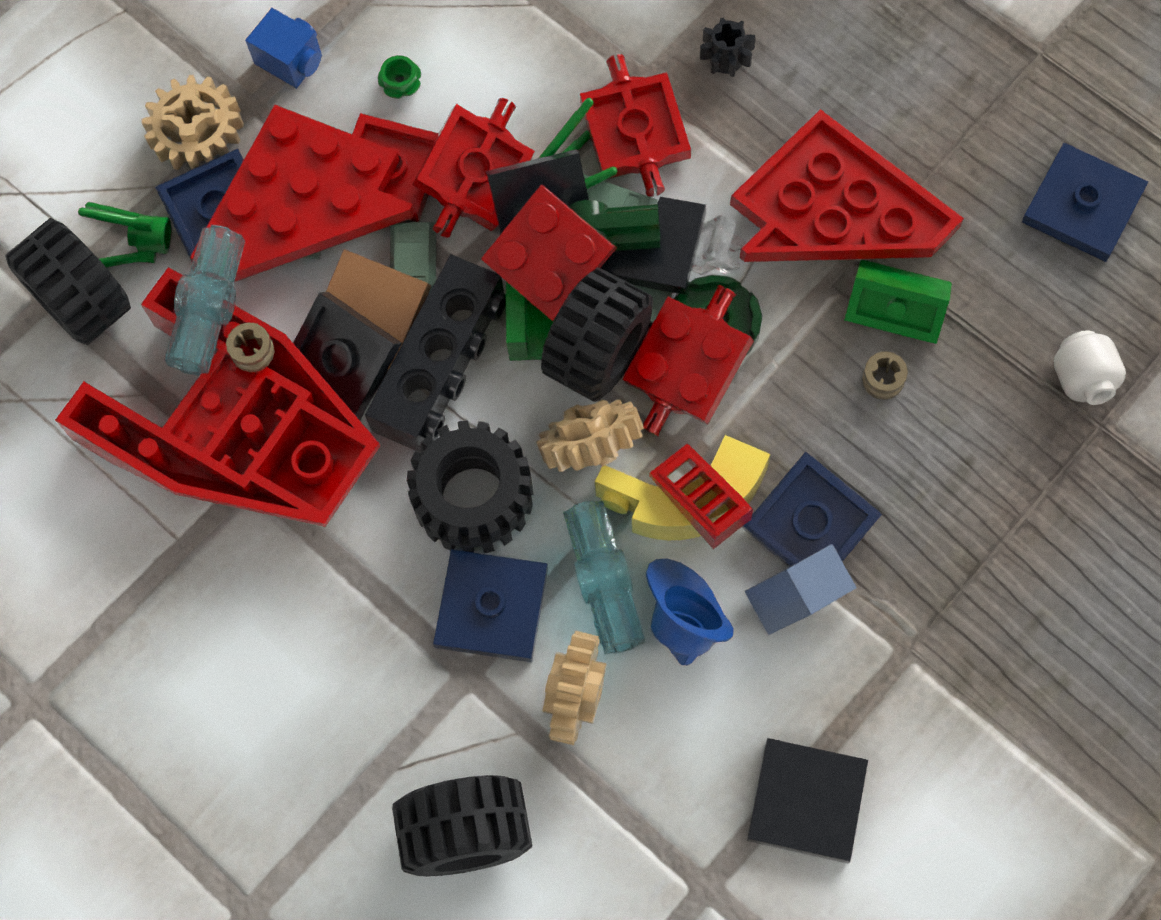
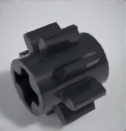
[700,18,756,77]

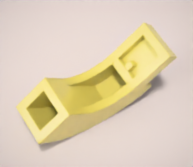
[595,435,770,541]

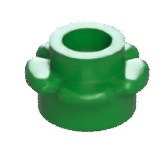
[378,55,422,99]

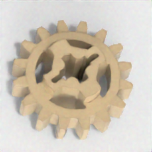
[141,75,244,170]
[536,400,644,472]
[542,631,607,745]

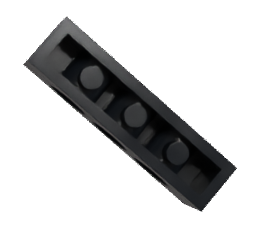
[365,254,506,453]

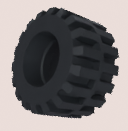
[5,218,131,346]
[541,268,653,402]
[406,420,534,554]
[392,775,533,877]

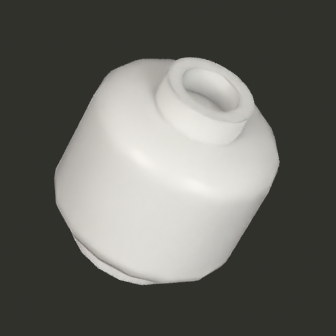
[1054,330,1126,405]

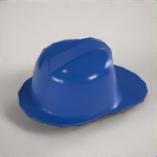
[646,558,734,666]

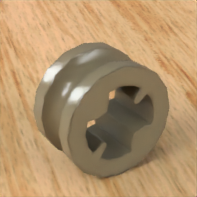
[226,323,275,372]
[862,351,908,400]

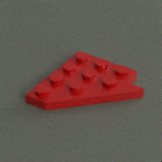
[190,105,415,282]
[730,109,964,262]

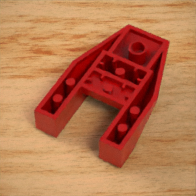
[55,267,380,527]

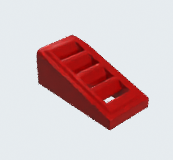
[649,443,753,549]

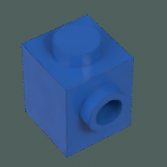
[245,8,322,89]

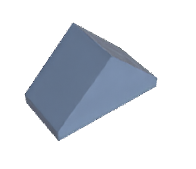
[744,544,857,635]

